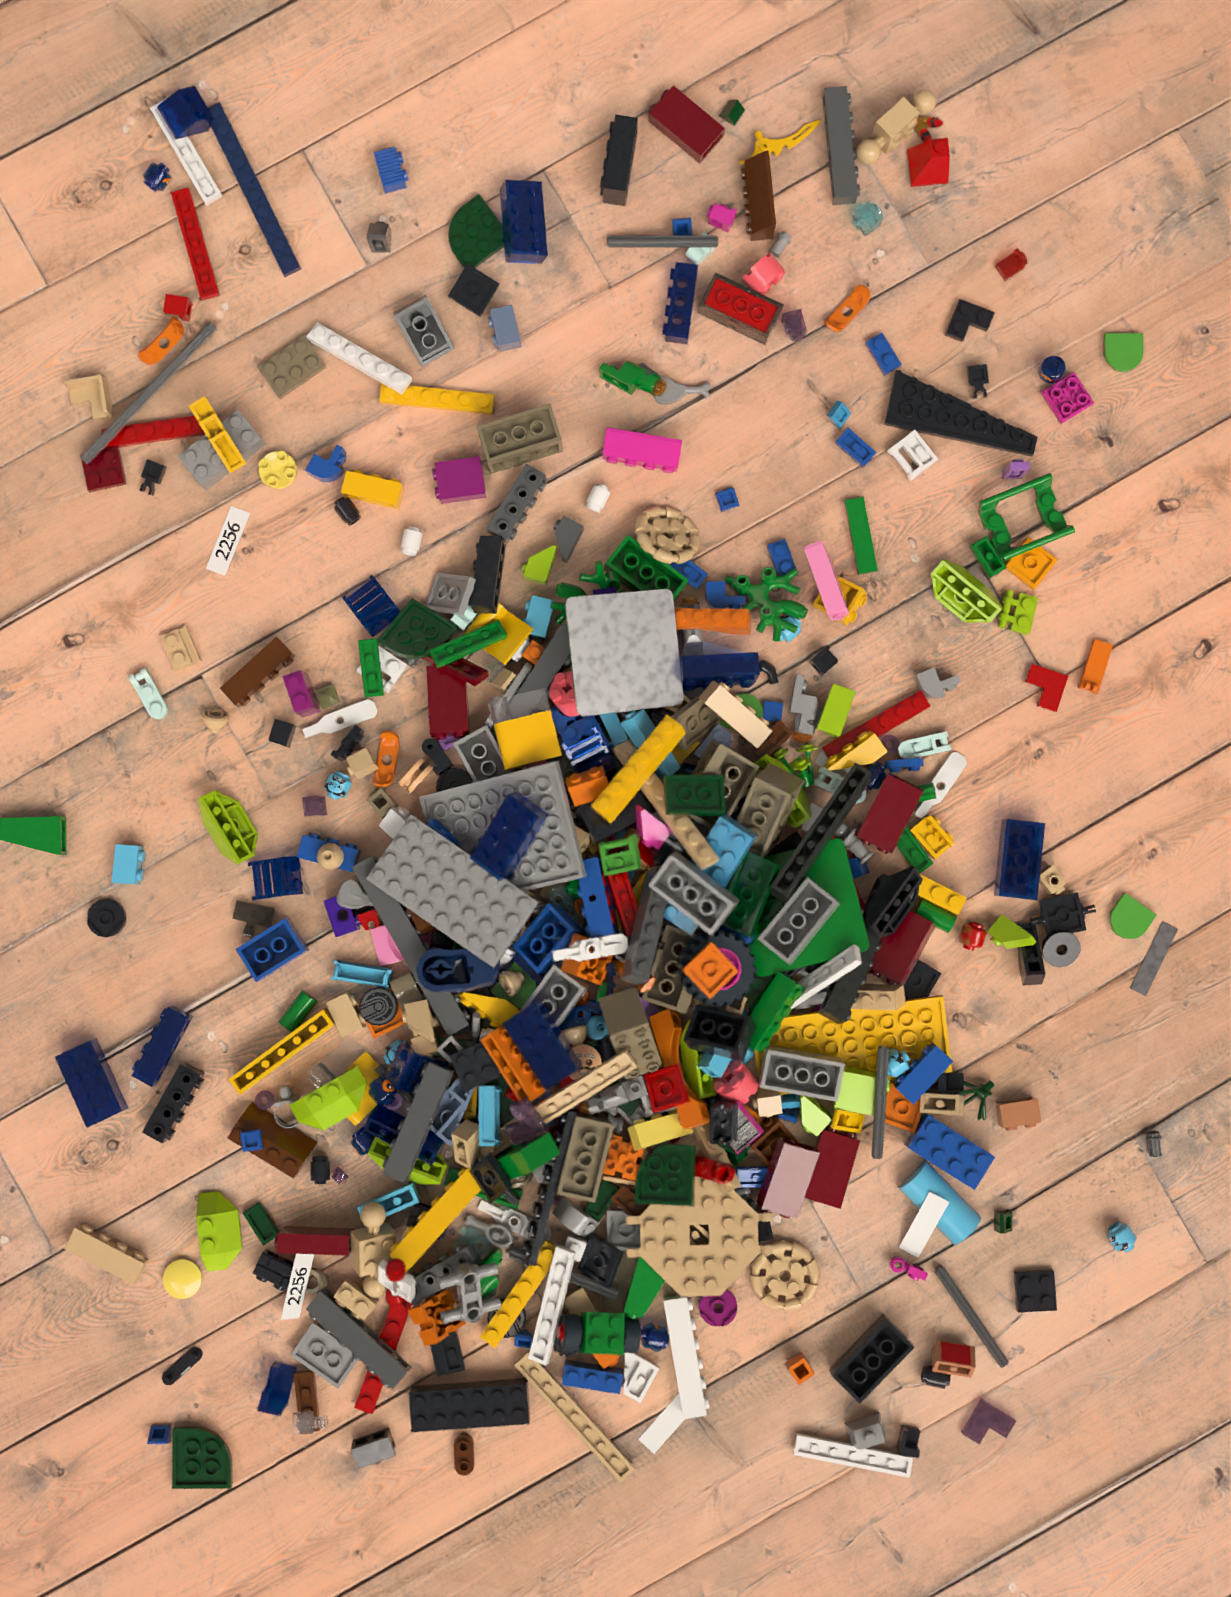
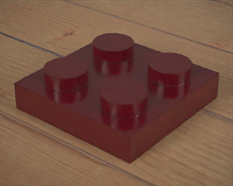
[80,447,127,492]

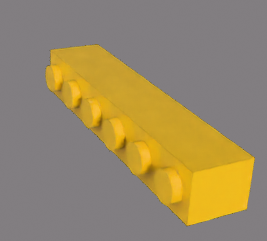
[591,715,686,824]
[228,1008,335,1095]
[389,1166,481,1272]

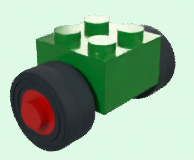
[557,1312,642,1355]

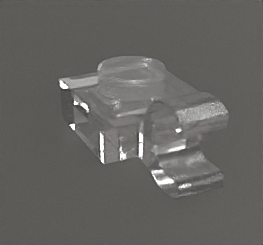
[292,1411,328,1435]

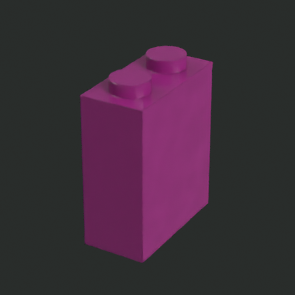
[432,456,486,504]
[282,670,321,718]

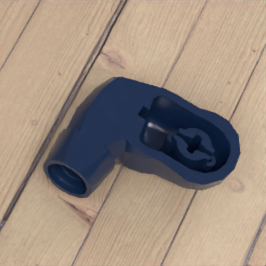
[416,948,501,992]

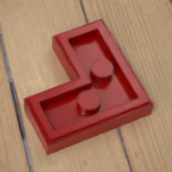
[1025,664,1068,713]

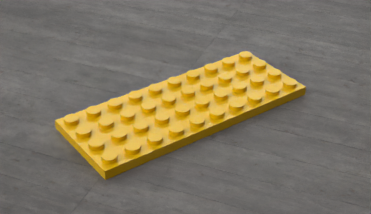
[754,995,952,1095]

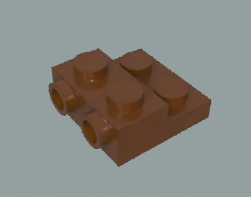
[749,1115,798,1166]

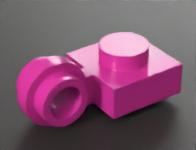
[890,1256,928,1281]

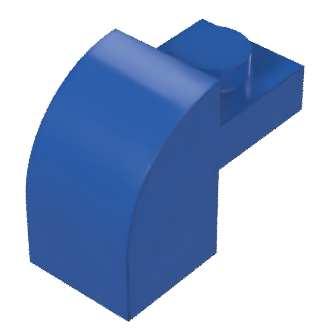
[305,445,347,483]
[705,581,745,609]

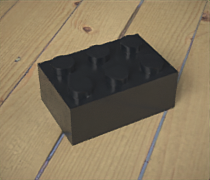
[683,1004,756,1062]

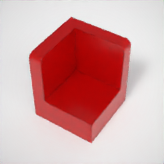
[163,294,193,322]

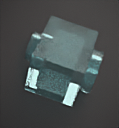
[852,201,883,237]

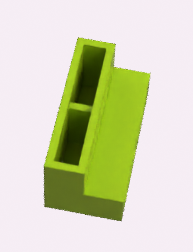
[816,683,856,739]

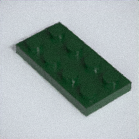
[721,851,780,938]

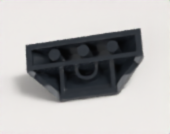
[865,866,923,939]

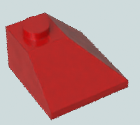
[907,138,950,187]

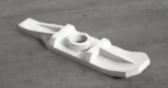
[302,699,378,738]
[915,752,967,819]
[552,933,628,961]
[477,1200,551,1245]

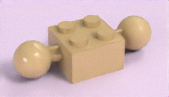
[856,89,936,165]
[350,1202,396,1298]

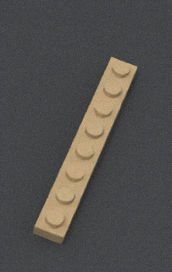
[612,739,719,871]
[514,1350,635,1483]

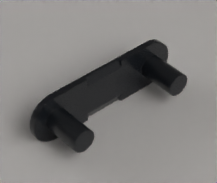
[162,1347,202,1385]

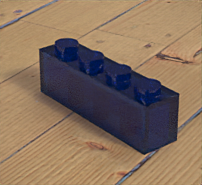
[131,1006,193,1087]

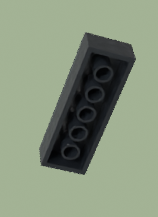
[409,1378,531,1433]

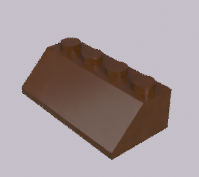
[741,151,776,241]
[227,1102,318,1179]

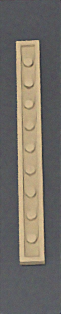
[477,1049,638,1161]

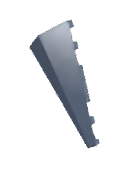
[430,1076,475,1146]

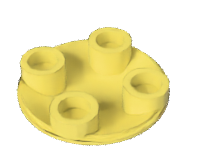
[259,451,297,489]
[163,1258,203,1299]

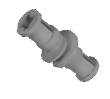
[834,823,874,865]

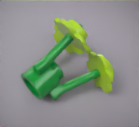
[773,743,818,788]

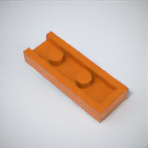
[1078,639,1113,694]

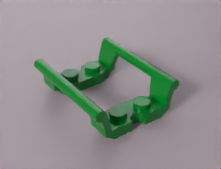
[978,473,1075,561]

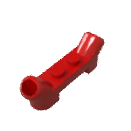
[658,1146,735,1184]

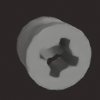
[606,1114,623,1136]

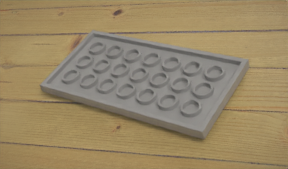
[366,815,539,968]

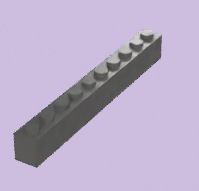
[352,856,471,1036]

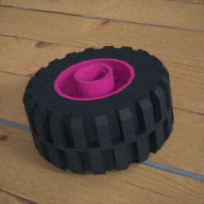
[678,929,757,1007]

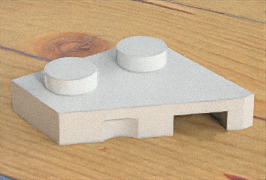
[623,1353,659,1403]

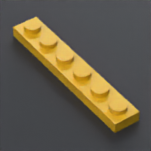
[379,383,495,415]
[480,1240,556,1348]

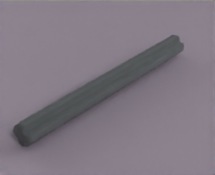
[607,236,719,248]
[871,1045,889,1159]
[509,1247,619,1300]
[934,1265,1009,1368]

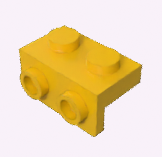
[910,815,955,860]

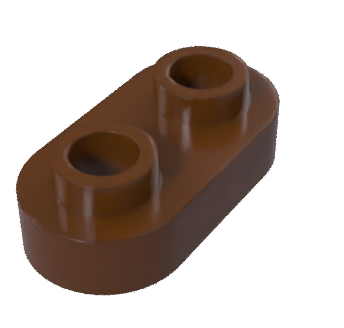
[454,1433,475,1476]

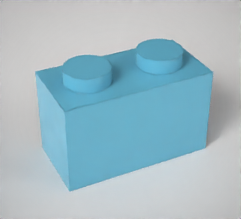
[522,595,554,640]
[112,844,145,885]

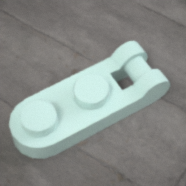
[128,667,168,719]
[897,731,952,759]
[813,767,866,804]

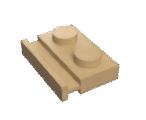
[160,626,201,672]

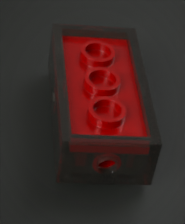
[698,272,784,345]

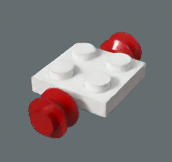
[378,1259,416,1307]

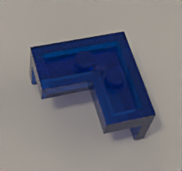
[257,1361,297,1416]

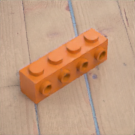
[480,1023,548,1107]

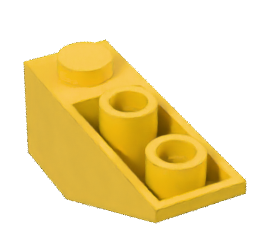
[824,731,888,771]
[457,992,520,1029]

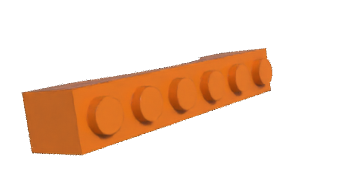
[674,608,752,635]
[649,1009,710,1129]

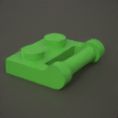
[599,833,642,876]

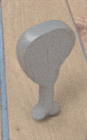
[654,376,711,405]
[337,880,375,909]

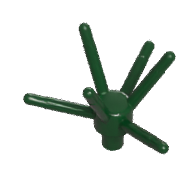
[958,1080,994,1121]
[717,1142,751,1173]

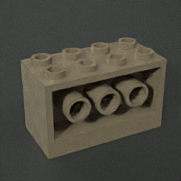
[476,404,563,474]
[687,739,759,830]
[737,763,805,858]
[639,925,697,1014]
[598,986,663,1080]
[556,1109,614,1202]

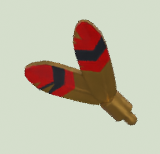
[914,117,943,142]

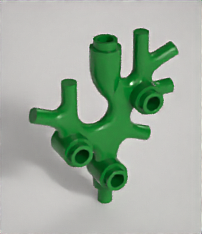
[550,561,628,625]
[725,567,808,642]

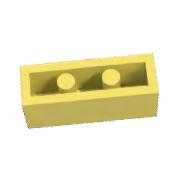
[628,1109,694,1151]

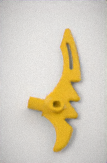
[739,119,821,165]

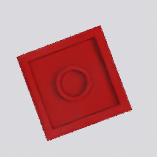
[644,1063,690,1113]

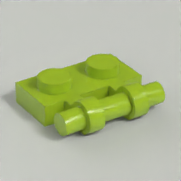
[998,590,1038,635]

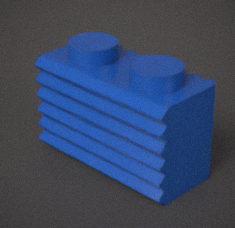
[374,146,409,194]

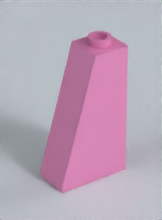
[804,540,850,621]

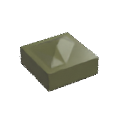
[315,684,340,709]

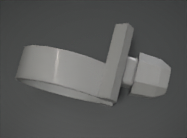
[273,1085,301,1128]

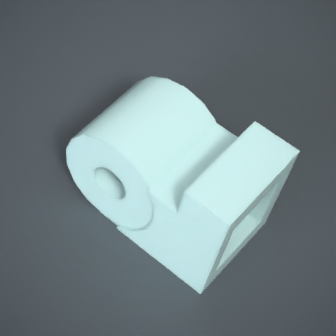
[685,232,715,266]
[450,604,479,632]

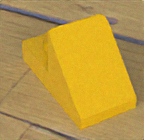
[831,1108,865,1134]

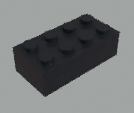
[600,114,638,206]
[575,789,657,846]
[829,1314,915,1404]

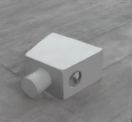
[844,1412,886,1450]

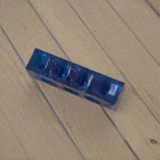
[662,262,698,344]
[364,1105,445,1166]

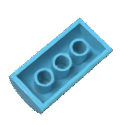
[898,1160,981,1245]

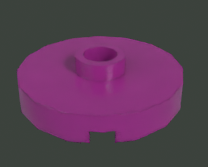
[699,1289,738,1327]

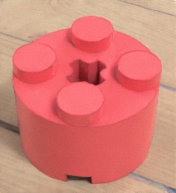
[742,252,786,298]
[549,671,579,717]
[713,1060,759,1105]

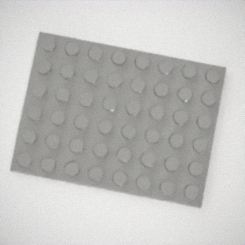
[419,761,587,891]

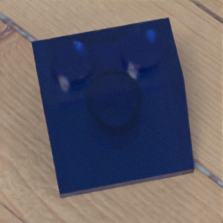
[157,86,213,139]

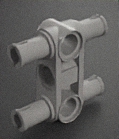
[437,1262,501,1324]

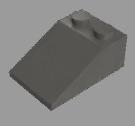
[393,295,455,367]

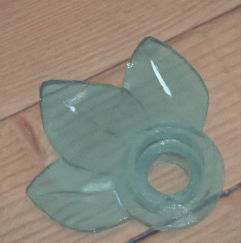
[451,1226,490,1257]

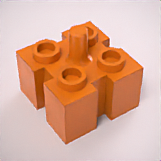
[561,933,613,986]
[603,1134,644,1181]
[408,1288,466,1346]

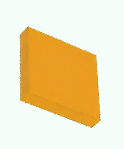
[1005,537,1058,590]

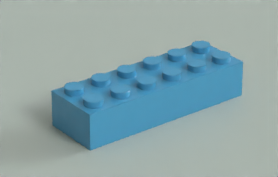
[664,814,758,936]

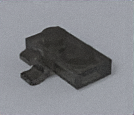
[232,900,275,937]

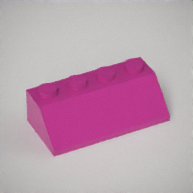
[603,427,682,474]

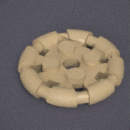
[635,506,700,564]
[750,1240,820,1311]

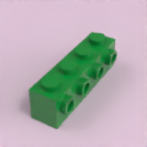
[749,971,804,1053]

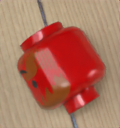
[958,921,987,951]

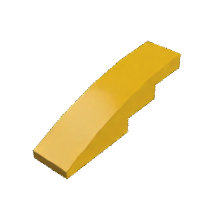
[189,396,247,473]

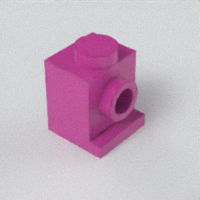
[706,203,737,233]

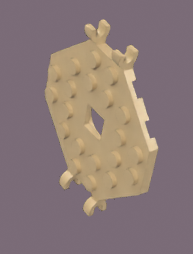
[626,1176,773,1297]

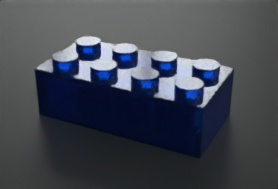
[500,180,548,264]
[680,652,760,691]
[470,792,548,881]
[994,819,1045,901]
[503,999,582,1091]
[55,1039,129,1128]

